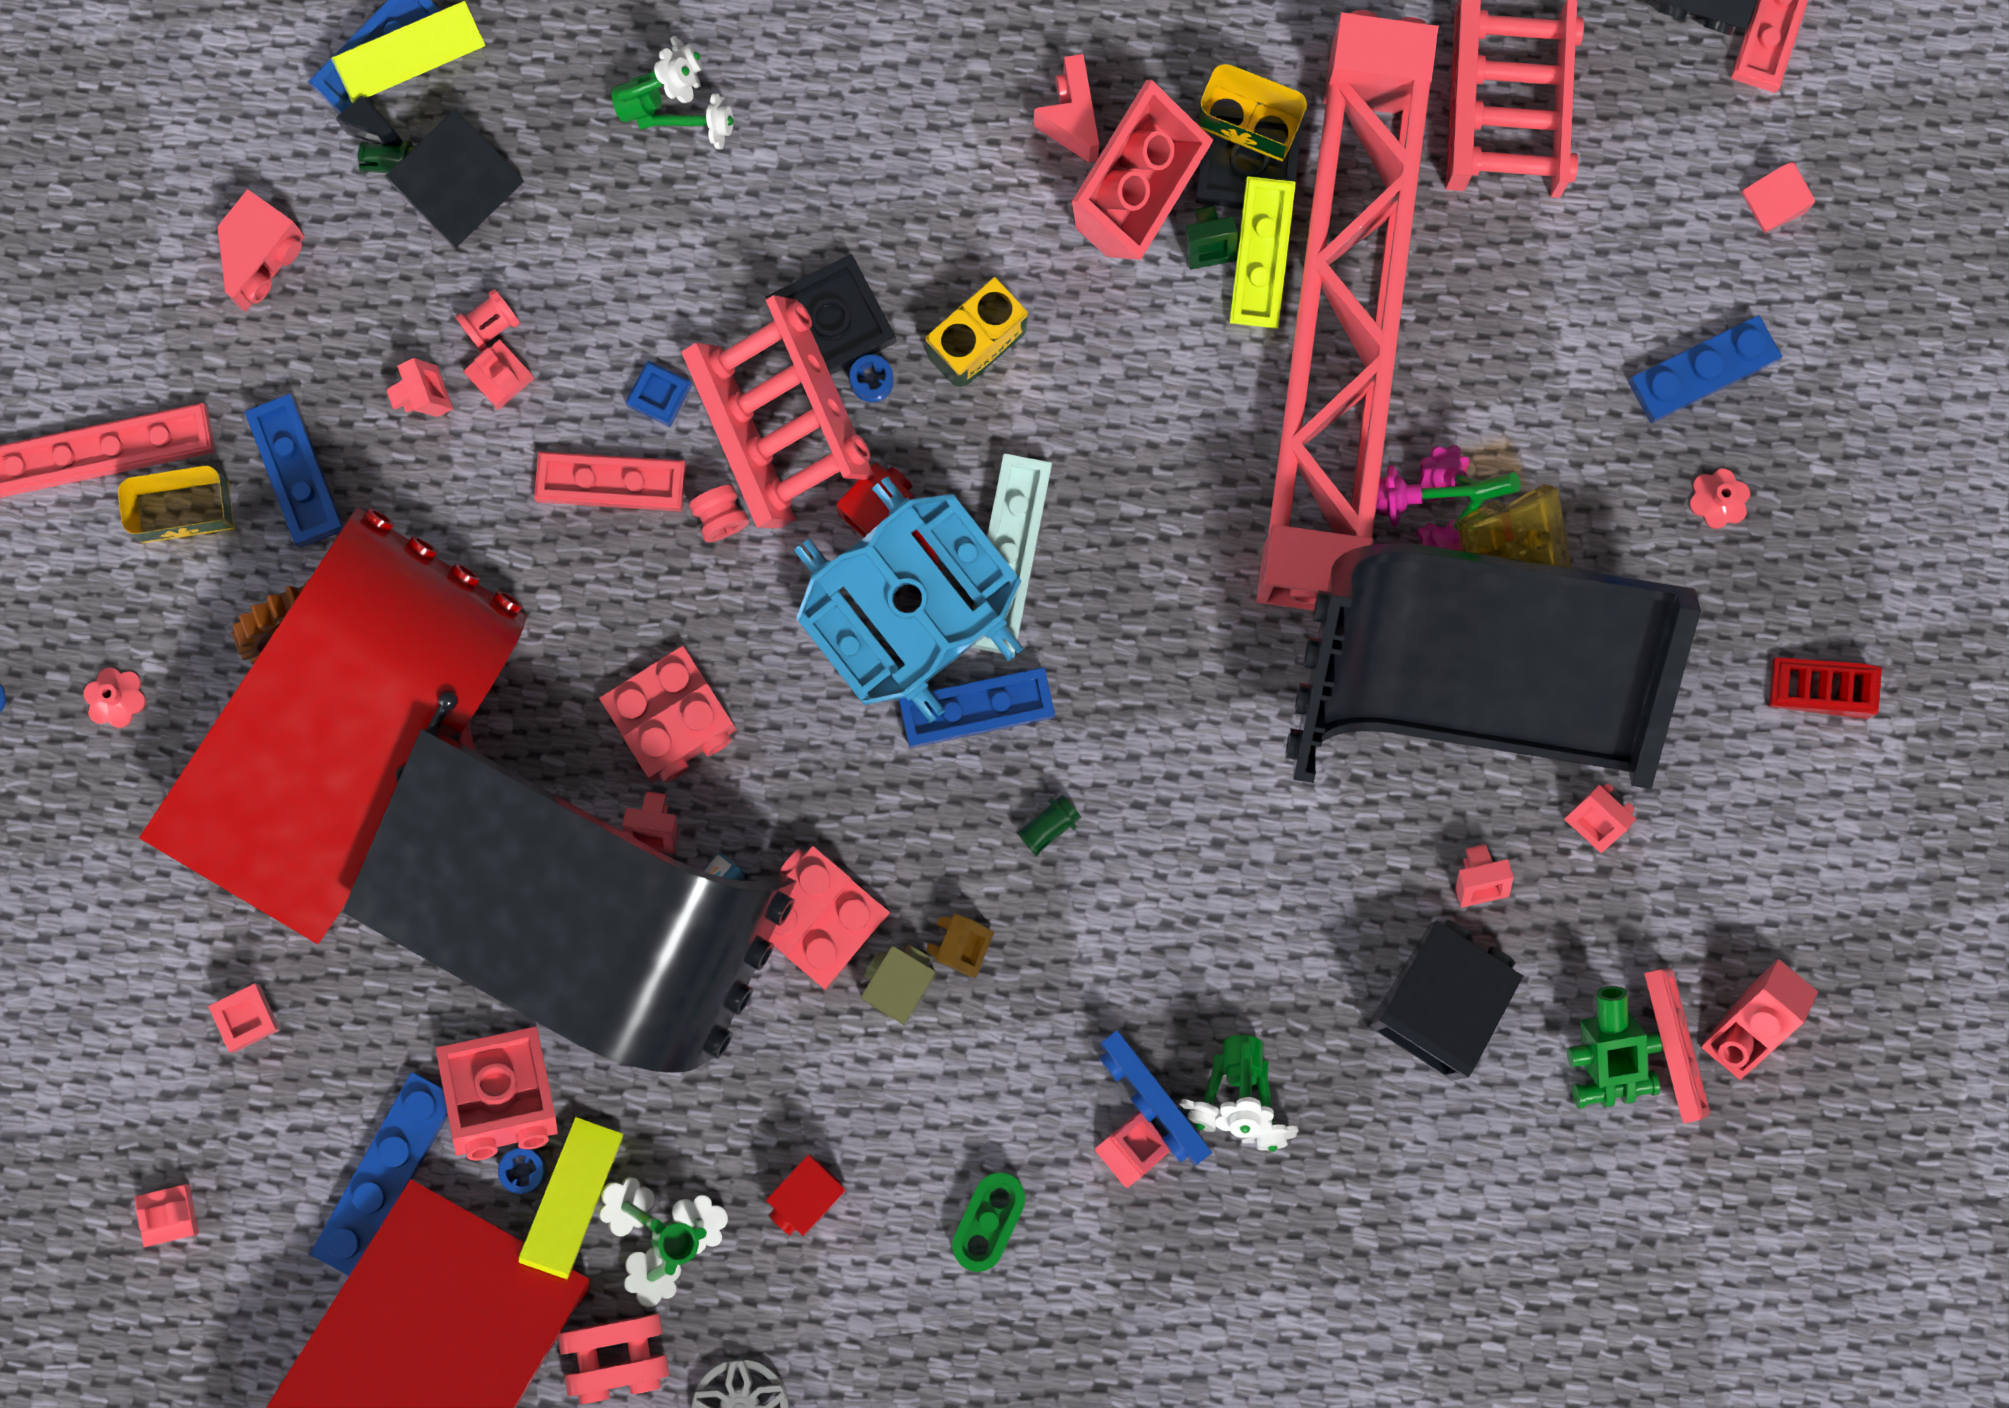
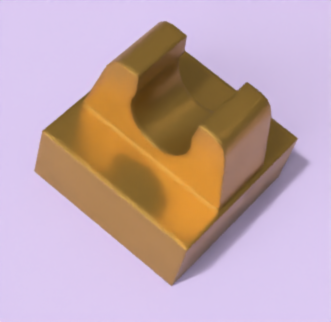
[926,913,994,979]

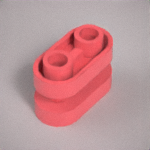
[558,1313,670,1404]

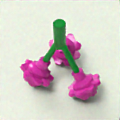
[1376,445,1521,552]

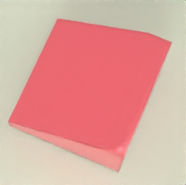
[1741,161,1815,233]
[1095,1111,1170,1188]

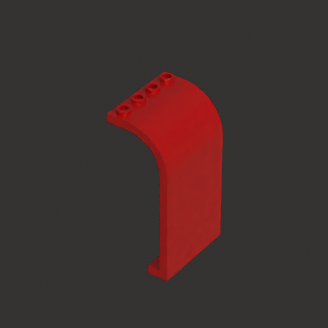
[139,507,527,945]
[266,1179,590,1408]

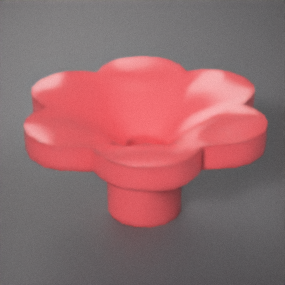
[1689,469,1750,529]
[83,667,146,728]

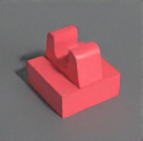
[463,339,534,410]
[386,358,453,417]
[1564,784,1636,853]
[622,791,678,854]
[1455,844,1514,908]
[208,983,280,1053]
[134,1184,199,1247]

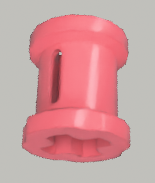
[455,289,520,353]

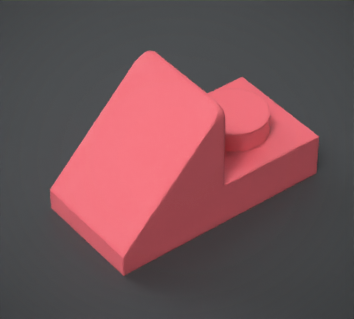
[1034,54,1099,163]

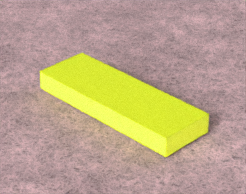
[331,1,485,103]
[1229,176,1296,329]
[519,1117,623,1280]

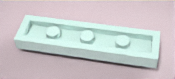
[971,453,1052,655]

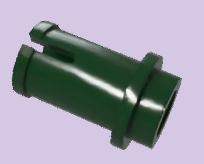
[358,140,415,173]
[1016,795,1082,857]

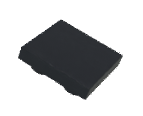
[384,109,524,248]

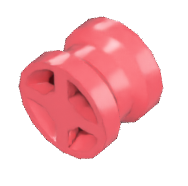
[689,485,749,542]

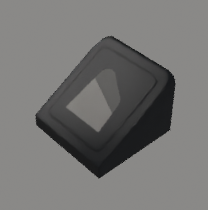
[336,96,403,145]

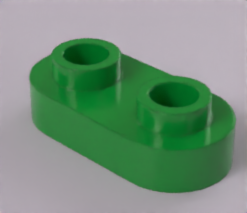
[952,1172,1025,1272]

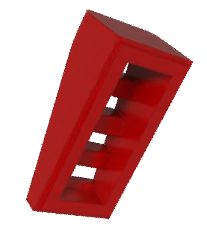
[1769,657,1882,719]

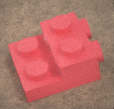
[599,646,737,783]
[769,846,890,990]
[435,1026,558,1161]

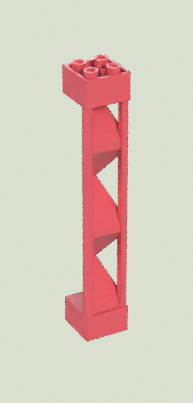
[1256,10,1439,611]

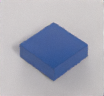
[625,361,693,427]

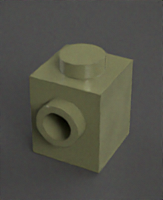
[861,944,937,1026]

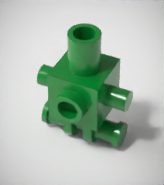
[1567,986,1662,1109]

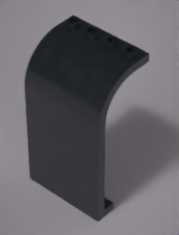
[1285,543,1701,789]
[343,724,796,1073]

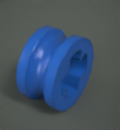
[849,355,894,403]
[498,1148,547,1194]

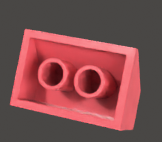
[1072,80,1213,260]

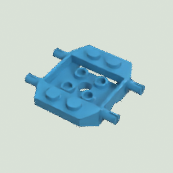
[794,476,1025,724]

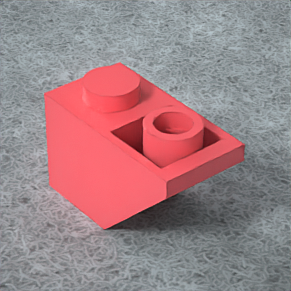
[217,189,305,312]
[1701,959,1818,1080]

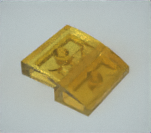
[1457,484,1572,569]

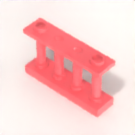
[1445,0,1584,198]
[681,295,874,529]

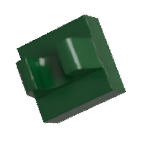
[1186,205,1238,270]

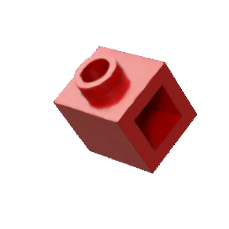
[766,1154,848,1236]

